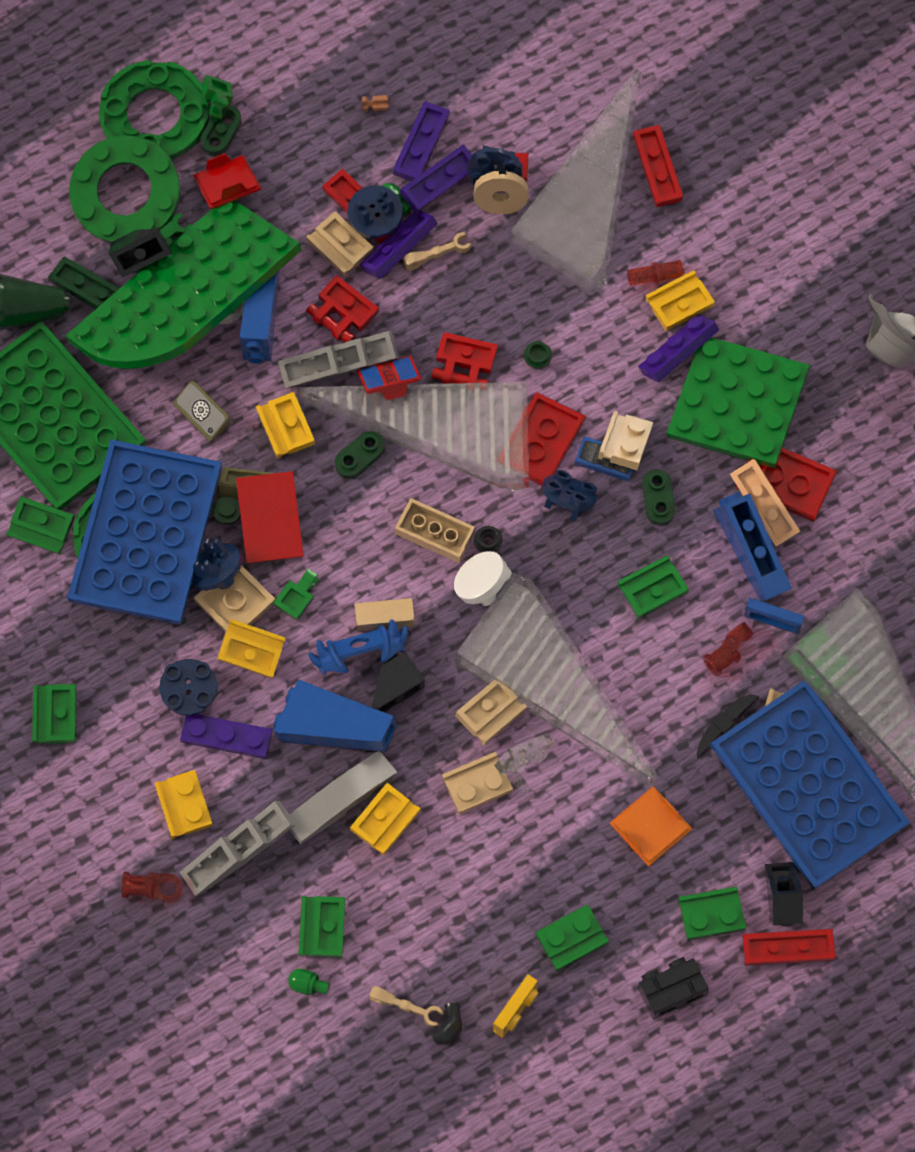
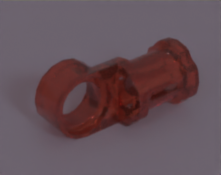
[702,622,754,677]
[122,872,183,903]

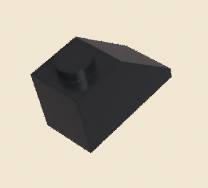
[109,228,172,277]
[372,651,425,713]
[765,862,803,927]

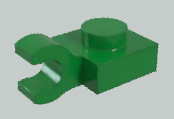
[202,74,234,119]
[160,213,192,246]
[273,568,319,622]

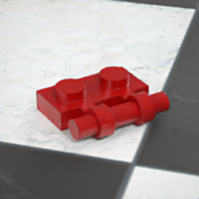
[306,275,379,342]
[431,332,498,391]

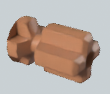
[362,95,389,112]

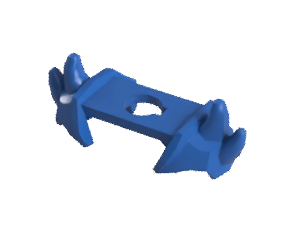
[308,619,408,675]

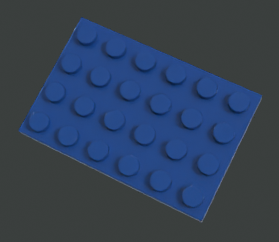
[67,439,222,625]
[710,679,910,890]

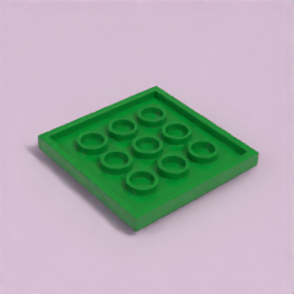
[667,337,810,468]

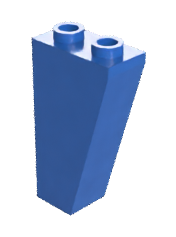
[240,270,280,364]
[713,491,792,601]
[273,679,397,752]

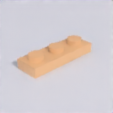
[730,459,801,547]

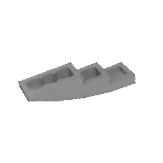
[278,331,399,388]
[289,751,397,844]
[180,801,296,896]

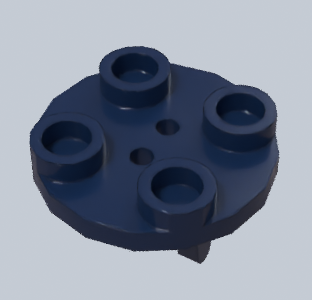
[468,145,522,193]
[347,185,403,240]
[541,470,597,521]
[192,538,244,591]
[159,659,218,716]

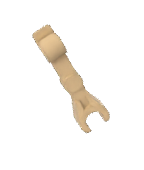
[404,232,471,271]
[369,986,443,1028]

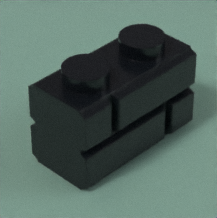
[638,957,709,1020]

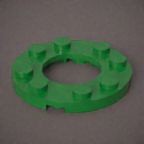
[99,60,209,160]
[69,135,180,243]

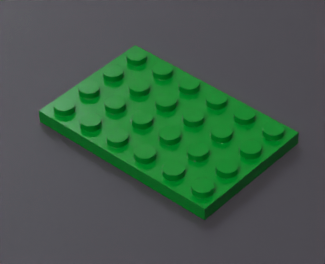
[0,321,147,510]

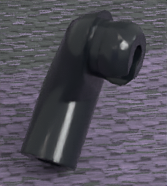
[432,1002,462,1045]

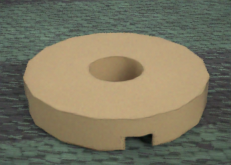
[473,171,529,214]

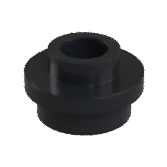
[474,526,503,553]

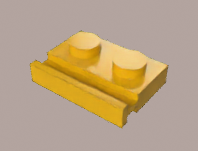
[645,270,715,332]
[256,392,315,459]
[216,619,286,678]
[154,770,213,839]
[350,783,421,856]
[493,974,539,1038]

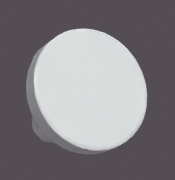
[454,551,512,606]

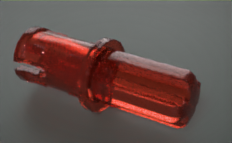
[627,260,684,286]

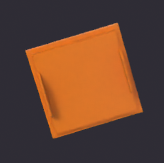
[609,786,693,867]

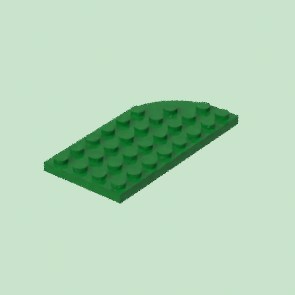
[65,200,302,369]

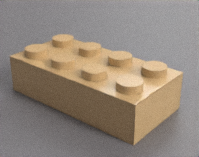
[395,498,475,563]

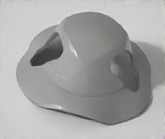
[866,294,915,369]

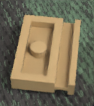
[306,211,374,277]
[598,411,653,470]
[455,677,527,746]
[442,752,513,815]

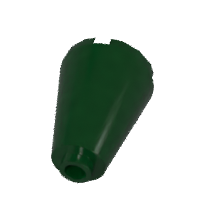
[0,274,69,330]

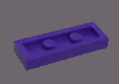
[393,101,450,181]
[399,144,472,213]
[360,211,438,279]
[638,314,719,383]
[180,714,273,759]

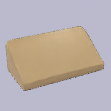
[355,598,415,632]

